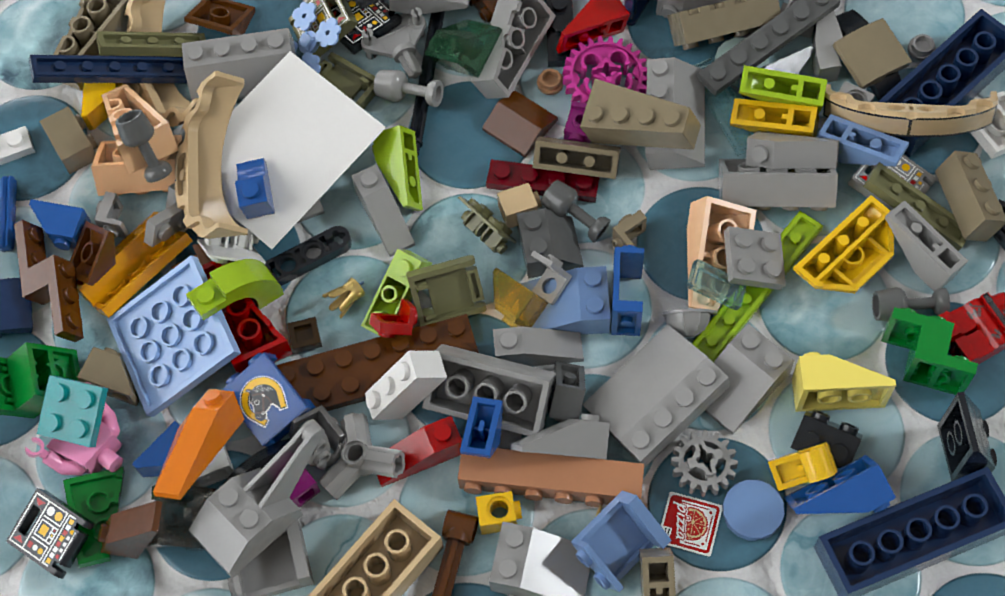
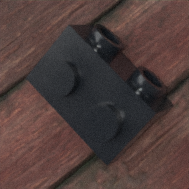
[790,409,863,469]

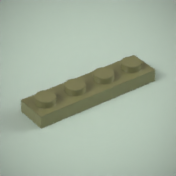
[96,31,206,57]
[863,162,966,251]

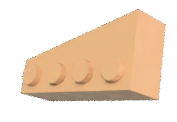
[102,84,179,175]

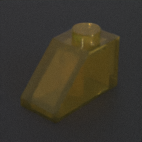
[493,267,548,327]

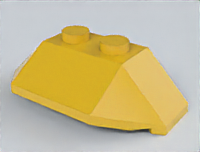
[793,195,894,294]

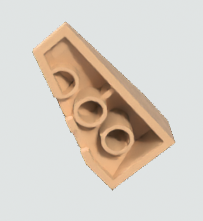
[687,196,757,311]

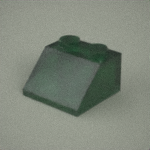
[425,19,502,78]

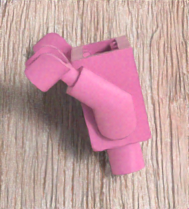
[25,382,123,476]

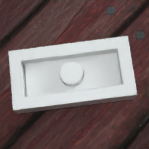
[0,126,35,165]

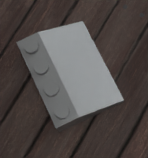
[582,324,730,468]

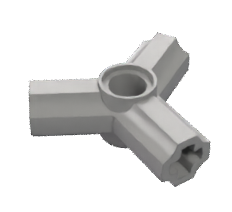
[318,412,406,500]

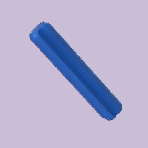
[0,176,17,252]

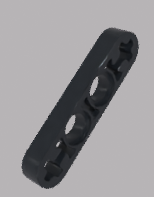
[265,226,352,286]

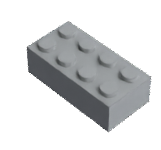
[422,344,556,436]

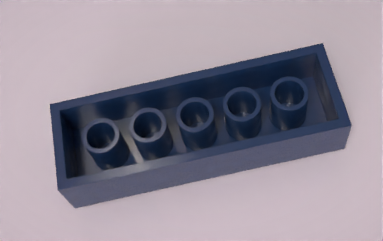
[878,9,1005,158]
[814,467,1005,596]

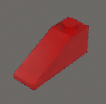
[556,0,630,53]
[377,415,462,487]

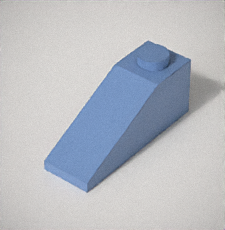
[818,114,909,167]

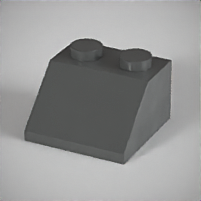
[516,208,584,278]

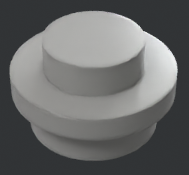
[908,34,936,61]

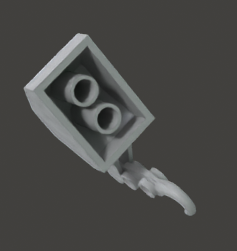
[189,419,344,578]

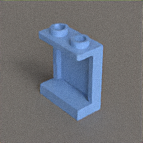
[571,490,672,592]

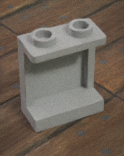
[228,520,314,596]

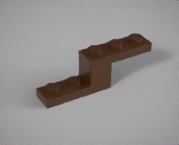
[14,220,84,342]

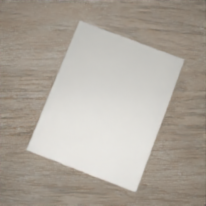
[221,51,386,249]

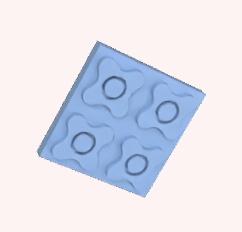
[107,255,241,417]

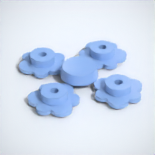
[292,1,341,73]

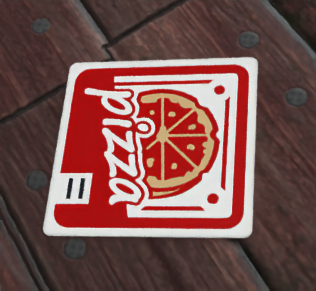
[661,492,722,557]

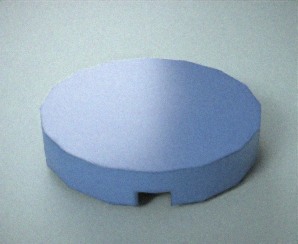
[722,480,785,541]

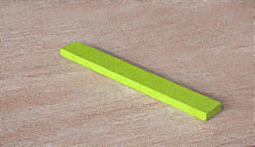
[691,211,823,363]

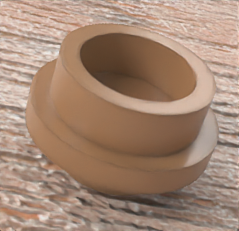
[537,69,564,95]

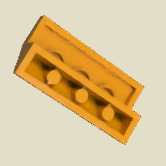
[76,211,193,318]

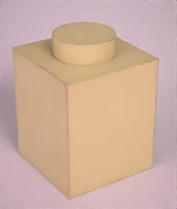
[497,183,542,228]

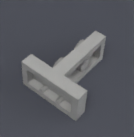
[144,183,186,247]

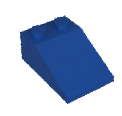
[784,455,896,514]

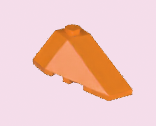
[153,389,245,500]

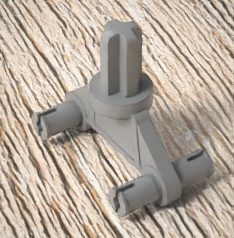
[361,7,426,79]

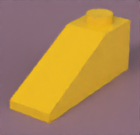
[730,98,819,137]

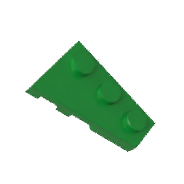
[63,466,125,568]

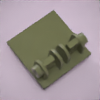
[458,196,517,254]

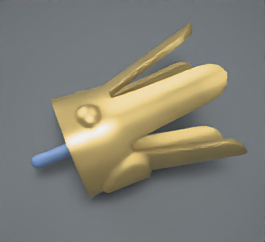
[322,278,365,319]

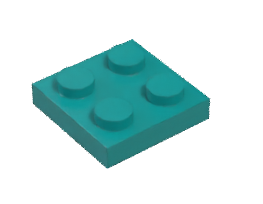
[36,375,108,447]

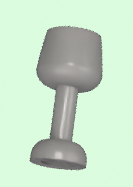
[374,70,444,107]

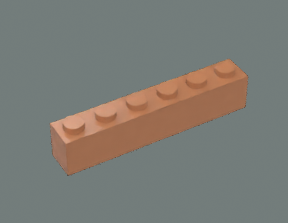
[458,448,644,507]

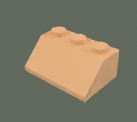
[91,135,182,196]

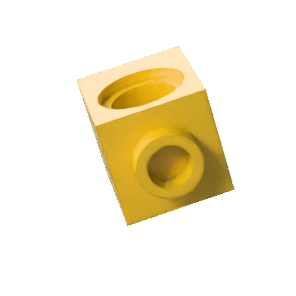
[476,491,522,535]

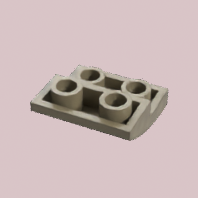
[832,18,912,89]

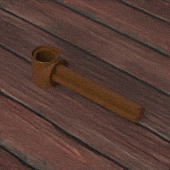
[432,510,479,596]

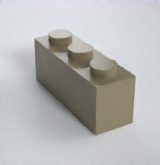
[532,136,621,179]
[935,151,1005,242]

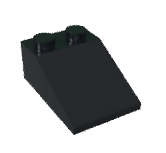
[937,392,997,481]

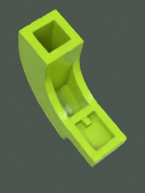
[186,259,284,321]

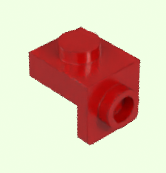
[369,299,418,338]

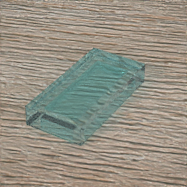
[687,259,747,310]

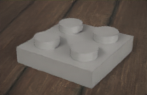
[724,226,786,290]

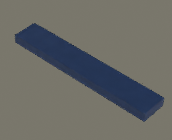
[29,55,187,84]

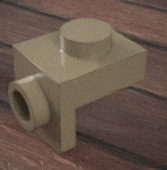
[611,210,647,249]

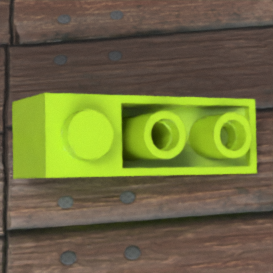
[361,249,432,336]

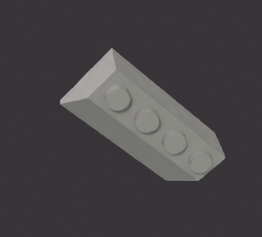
[182,28,295,100]
[645,57,705,170]
[718,159,838,211]

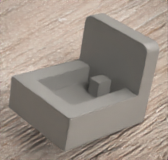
[94,191,129,238]

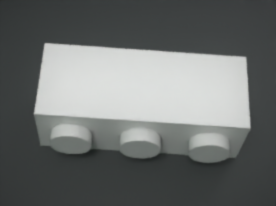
[365,351,447,420]

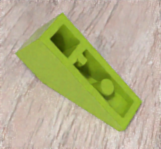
[739,65,827,113]
[372,125,423,211]

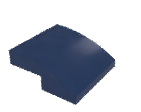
[0,278,33,338]

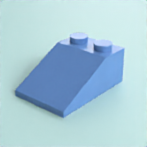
[520,266,610,335]

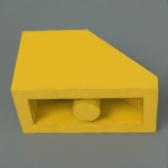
[81,83,126,130]

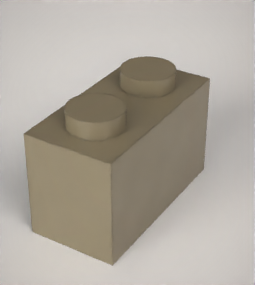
[39,106,98,174]

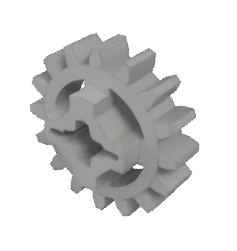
[671,430,738,497]

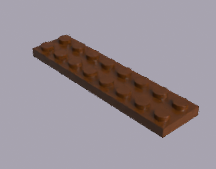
[276,314,479,411]

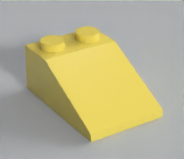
[791,352,896,412]

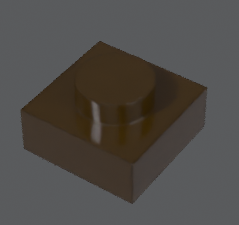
[287,317,322,354]

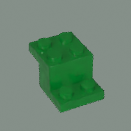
[881,307,978,395]
[0,342,80,419]

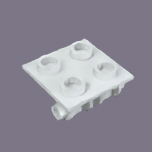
[197,230,266,264]

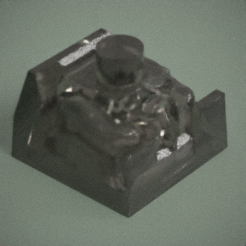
[148,485,216,551]

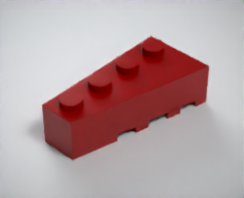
[202,261,293,373]

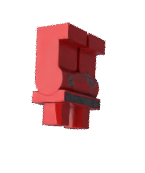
[937,292,1005,365]

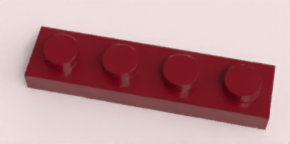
[486,159,600,203]

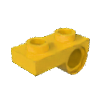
[768,442,838,491]

